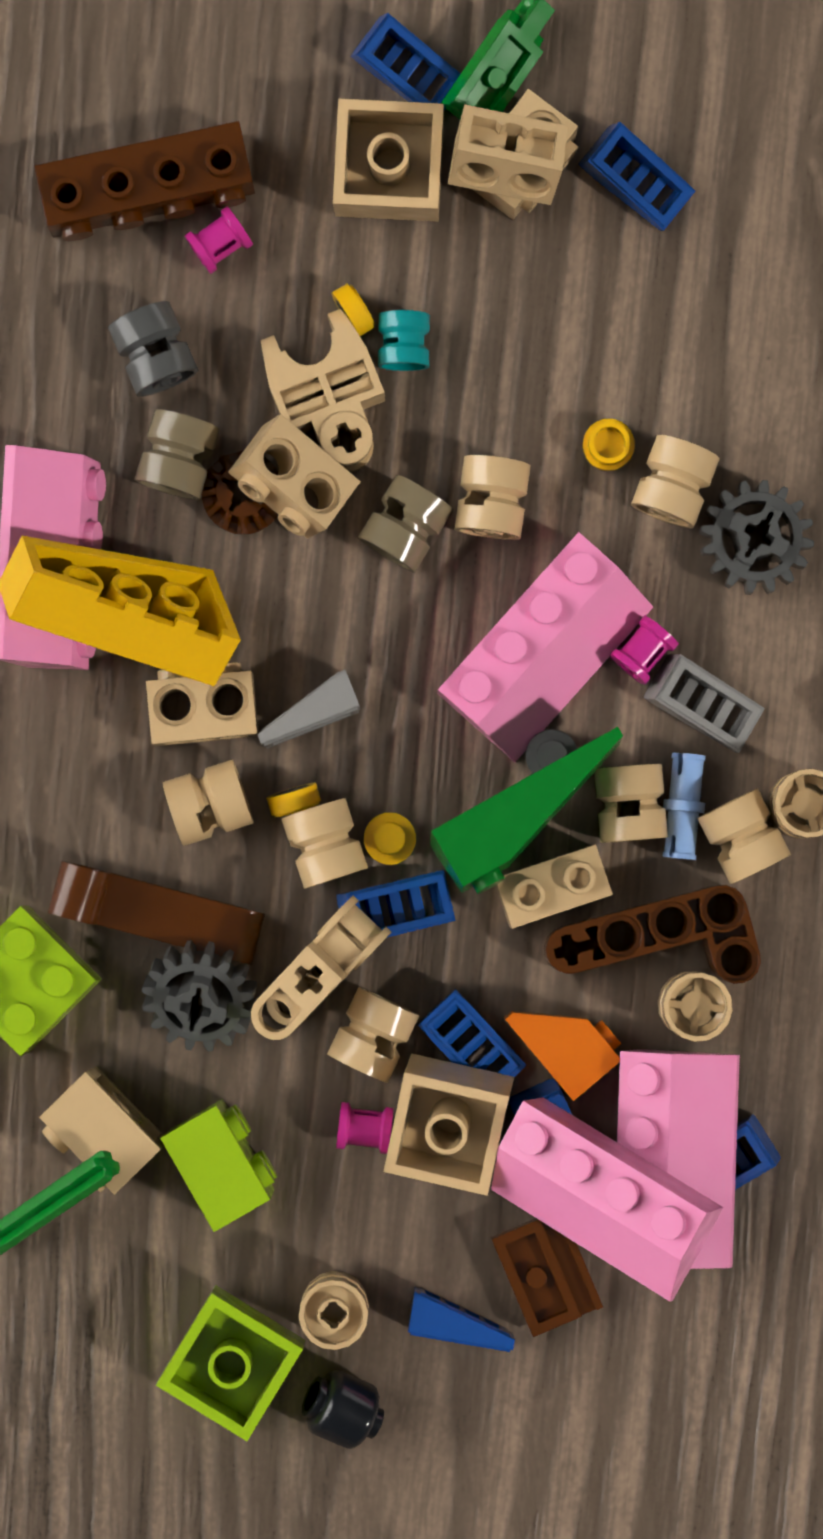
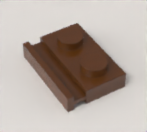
[491,1218,603,1337]

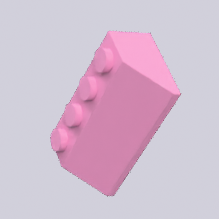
[0,445,106,670]
[437,532,653,762]
[617,1049,740,1269]
[491,1098,724,1302]

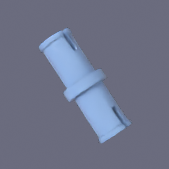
[662,752,706,860]

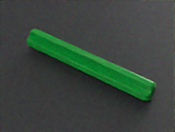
[0,1150,120,1255]

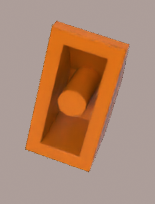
[504,1011,621,1101]

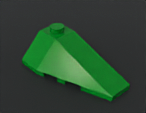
[430,727,623,894]

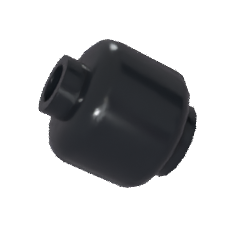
[302,1370,384,1449]

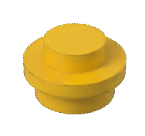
[582,419,635,471]
[364,812,416,865]

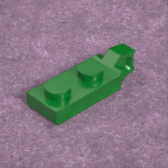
[441,0,555,120]

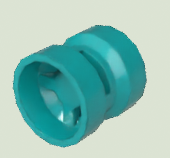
[378,310,430,371]

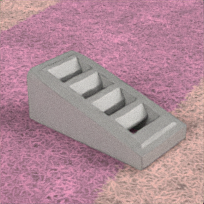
[644,654,765,753]
[257,669,361,749]

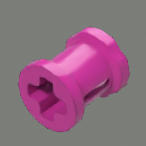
[185,206,253,274]
[610,615,679,685]
[336,1102,394,1154]

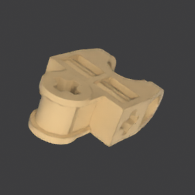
[261,309,385,472]
[251,895,391,1040]

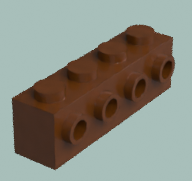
[34,121,255,242]

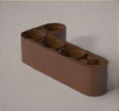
[48,861,265,965]
[544,885,761,984]

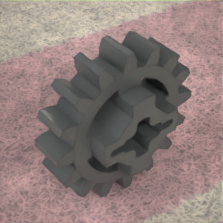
[699,480,814,595]
[141,940,258,1052]

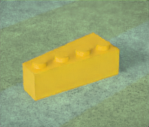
[0,535,241,687]

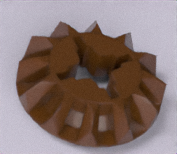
[201,450,279,535]

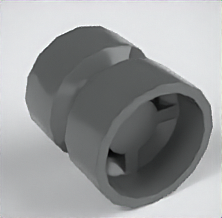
[108,301,199,397]

